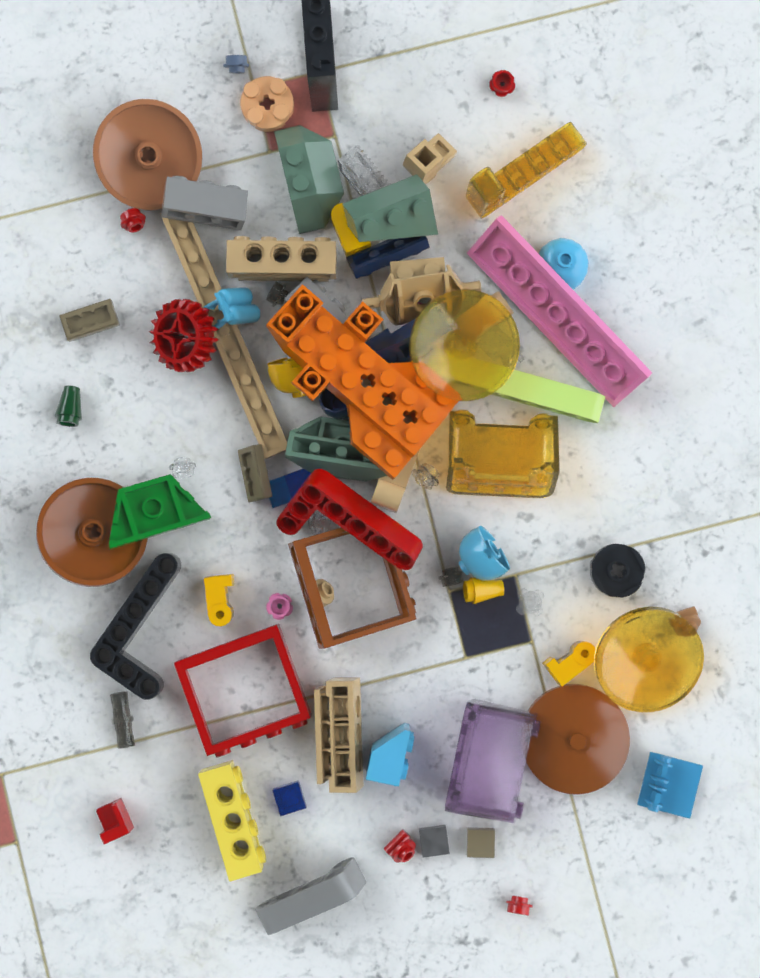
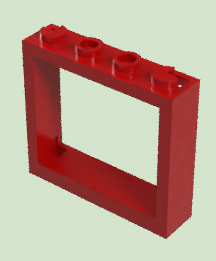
[174,623,312,758]

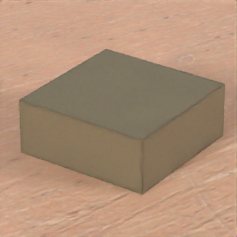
[466,827,495,858]

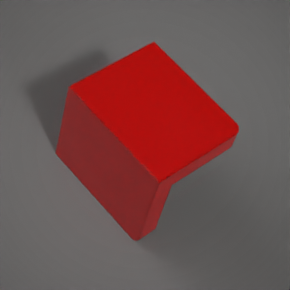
[96,798,134,844]

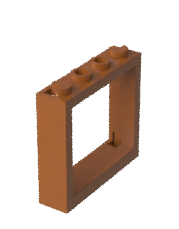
[288,528,417,649]

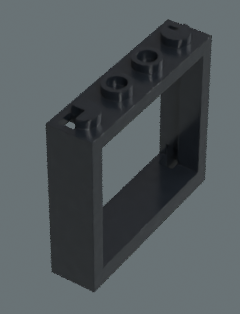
[301,0,338,112]

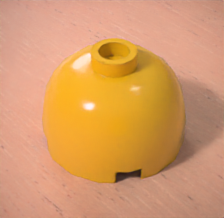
[267,357,306,398]

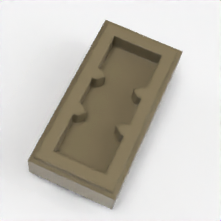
[59,299,120,342]
[238,444,272,503]

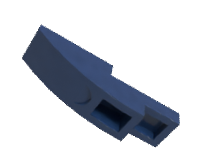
[365,305,452,363]

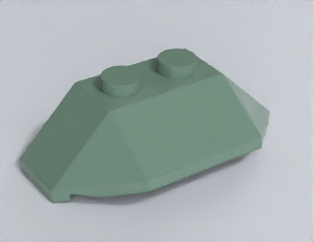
[274,125,344,234]
[285,417,387,482]

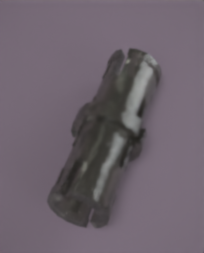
[110,691,135,749]

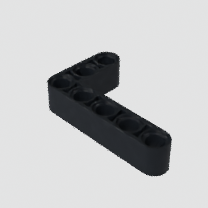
[90,553,181,700]

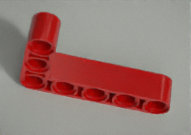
[276,469,423,570]

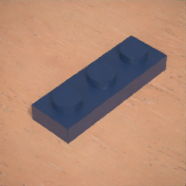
[346,236,430,279]

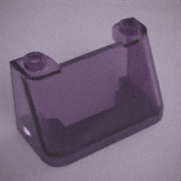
[445,699,541,823]

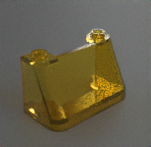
[446,410,560,498]

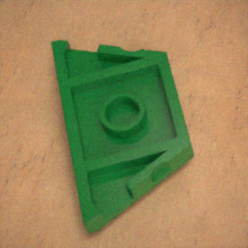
[108,474,211,550]

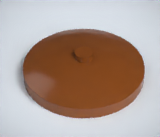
[36,478,148,587]
[520,684,630,794]

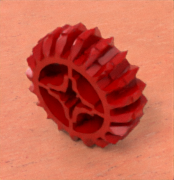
[148,299,219,372]

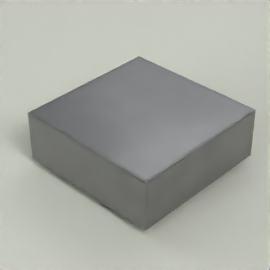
[419,825,450,858]

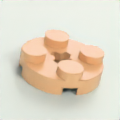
[240,76,294,132]

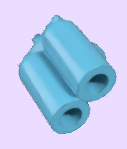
[204,287,260,329]

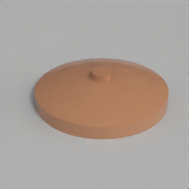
[93,99,202,210]

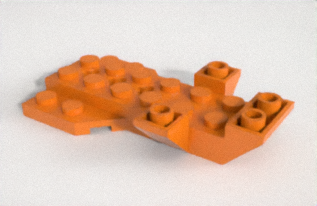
[266,284,462,480]

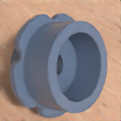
[223,55,249,74]

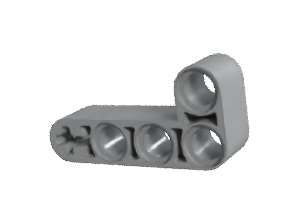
[255,857,366,935]

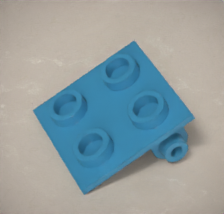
[637,752,703,819]

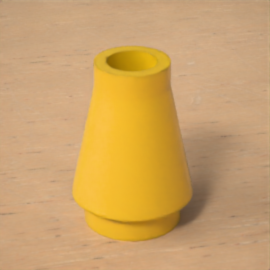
[463,577,504,604]

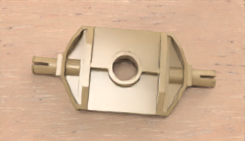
[362,265,481,326]

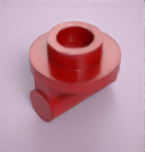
[384,829,416,863]

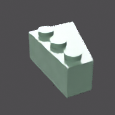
[342,174,438,242]

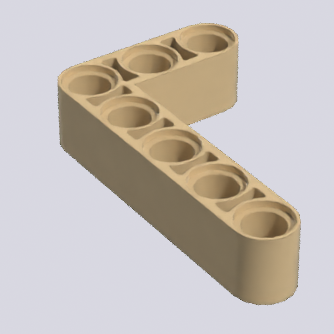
[371,414,420,513]

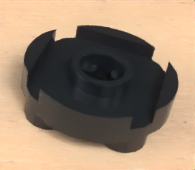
[590,544,645,598]

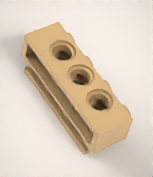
[226,236,337,282]
[314,677,364,793]

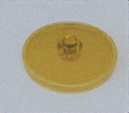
[409,289,520,401]
[594,607,704,712]

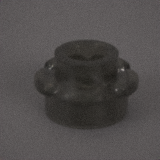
[266,281,289,307]
[438,567,464,587]

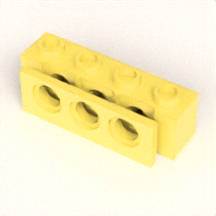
[198,760,266,882]

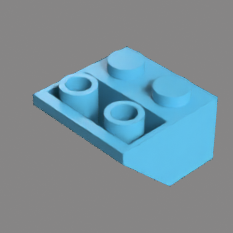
[366,723,415,787]

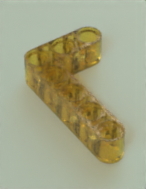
[465,122,587,219]

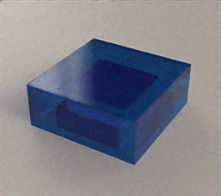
[272,780,307,816]

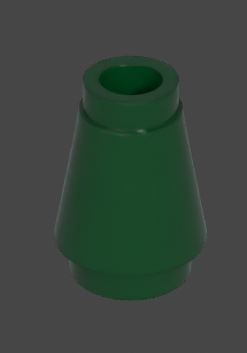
[55,386,82,427]

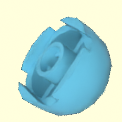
[538,238,589,290]
[459,526,510,581]

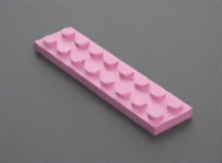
[467,215,652,407]

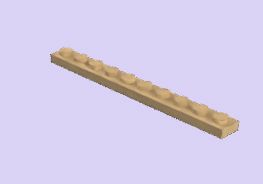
[160,213,287,459]

